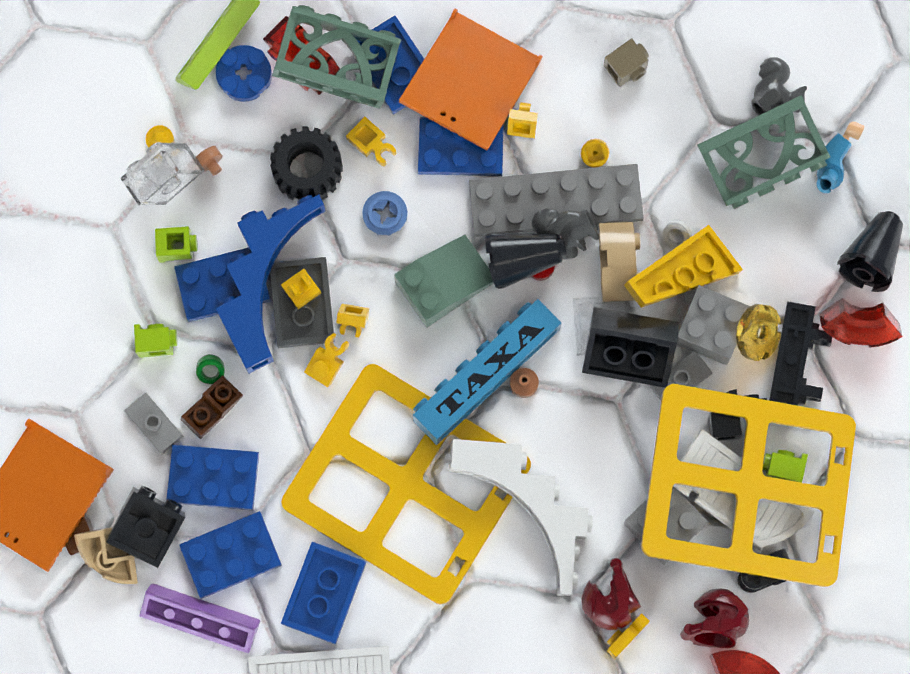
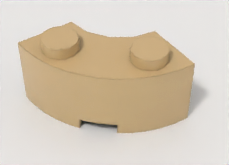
[599,222,640,302]

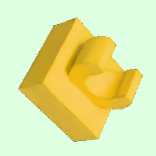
[507,102,538,139]
[281,269,321,309]
[336,303,370,338]

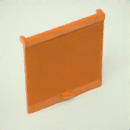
[399,8,543,151]
[0,419,114,572]

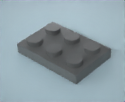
[270,257,335,348]

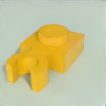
[346,116,397,167]
[304,333,349,388]
[607,613,650,659]

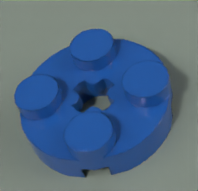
[216,45,272,102]

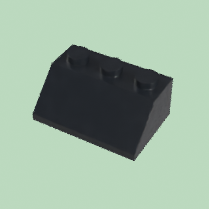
[582,307,679,388]

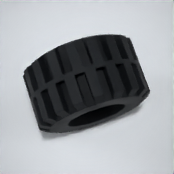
[270,126,343,201]

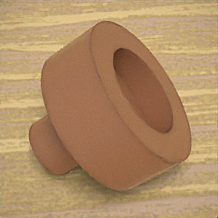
[193,146,223,176]
[510,368,539,398]

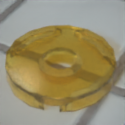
[736,304,781,361]

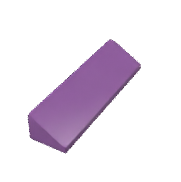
[139,583,260,654]

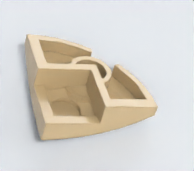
[74,527,138,584]

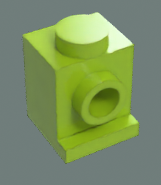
[155,226,198,263]
[134,324,178,358]
[762,450,808,483]

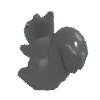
[751,57,807,115]
[532,208,600,259]

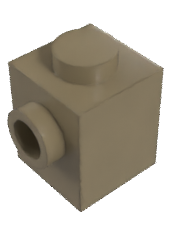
[603,38,649,87]

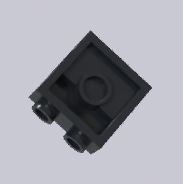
[106,486,186,568]

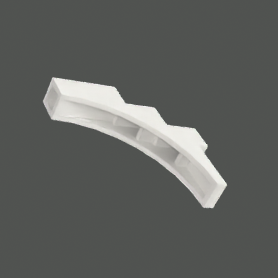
[449,439,593,597]

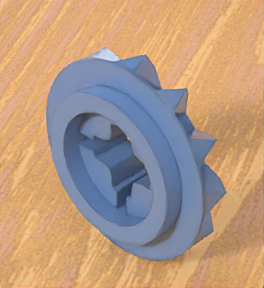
[362,191,408,236]

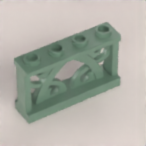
[272,5,401,109]
[697,95,830,209]

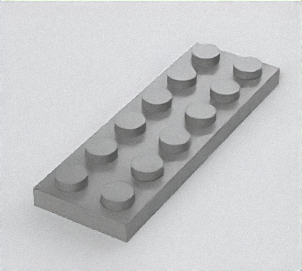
[469,164,644,237]

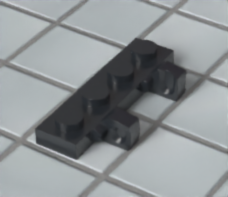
[769,301,833,406]

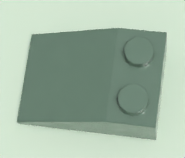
[394,235,494,328]

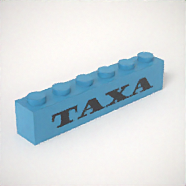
[413,299,562,445]

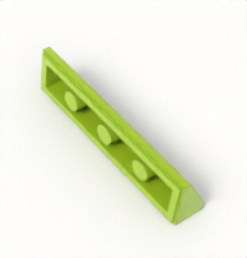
[175,0,260,90]

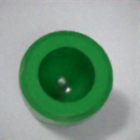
[196,354,225,384]

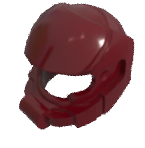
[581,558,642,630]
[680,588,749,648]

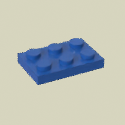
[357,15,424,115]
[418,117,504,176]
[174,247,271,323]
[166,445,259,511]
[179,511,282,599]
[280,542,367,645]

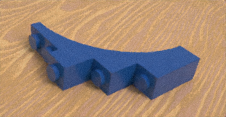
[216,195,326,374]

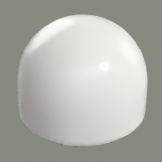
[662,220,692,249]

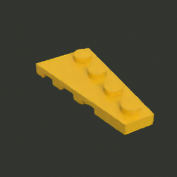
[624,225,743,308]

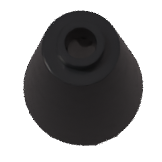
[837,211,903,292]
[485,233,567,289]

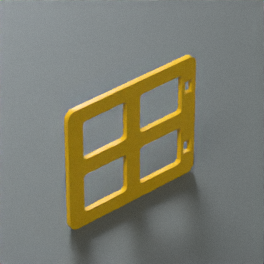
[281,364,531,604]
[641,384,856,587]

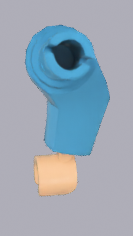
[817,122,864,193]

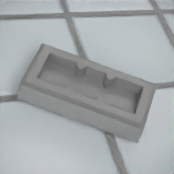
[649,351,713,400]
[124,392,184,455]

